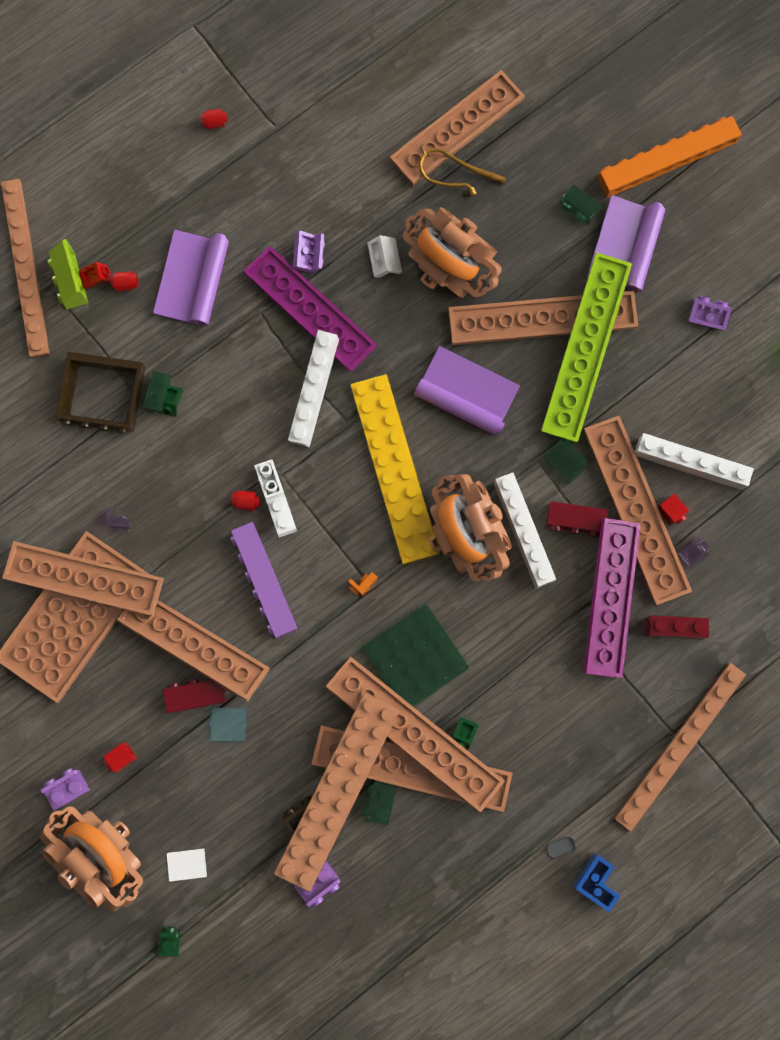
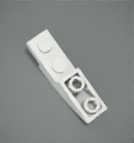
[254,459,297,538]

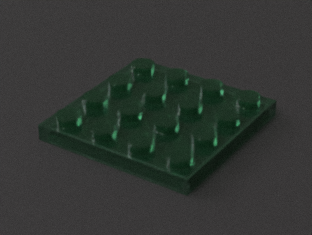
[362,604,470,706]

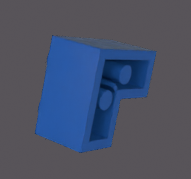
[572,853,620,913]

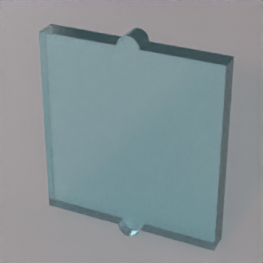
[209,708,248,741]

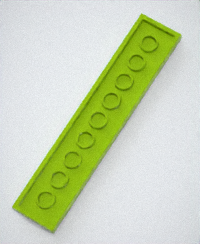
[541,252,632,443]

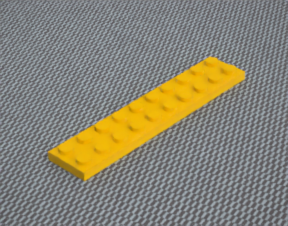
[351,374,440,564]

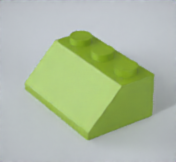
[48,239,88,309]

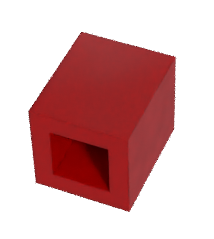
[658,493,689,525]
[103,742,138,773]

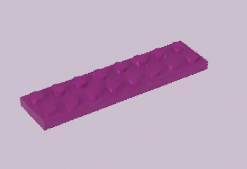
[244,245,377,372]
[583,518,640,678]

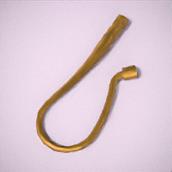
[418,148,506,197]

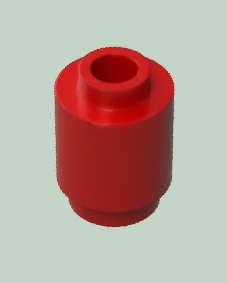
[200,108,228,130]
[110,271,139,292]
[231,490,260,511]

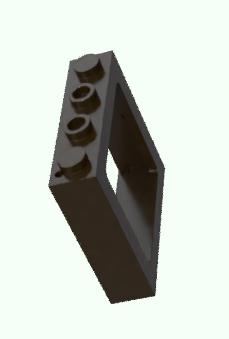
[55,352,146,434]

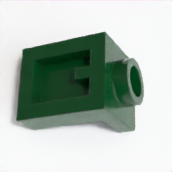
[157,384,183,417]
[452,717,479,751]
[158,926,181,957]

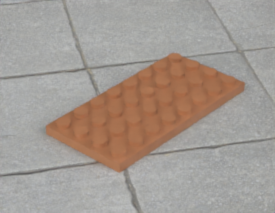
[0,531,150,703]

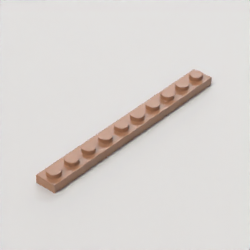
[1,179,50,359]
[614,663,746,832]

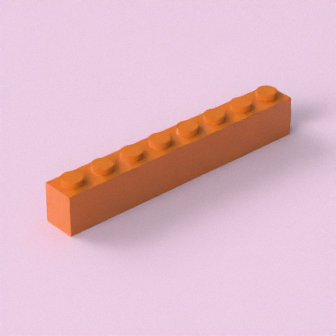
[597,116,742,198]

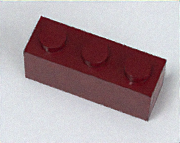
[546,501,608,537]
[646,615,709,639]
[163,678,227,713]

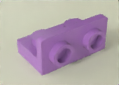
[688,296,732,330]
[40,768,90,811]
[294,861,341,907]

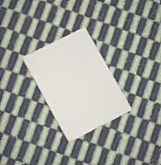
[167,849,207,881]

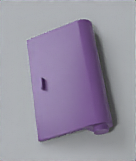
[587,195,665,293]
[153,230,229,326]
[414,346,520,435]

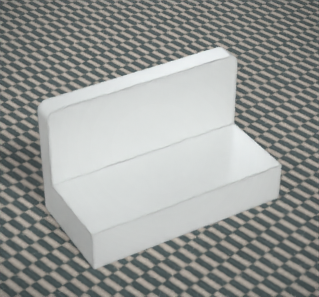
[367,235,402,278]

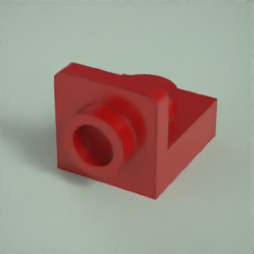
[79,262,111,289]

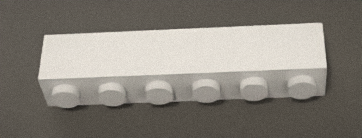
[288,330,339,448]
[635,433,754,490]
[493,473,556,589]

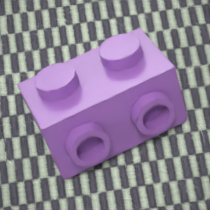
[293,230,325,273]

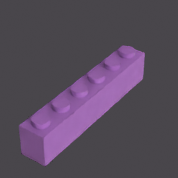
[230,522,298,639]

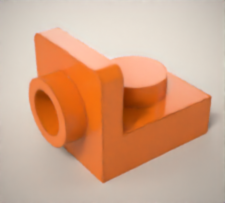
[348,572,378,596]

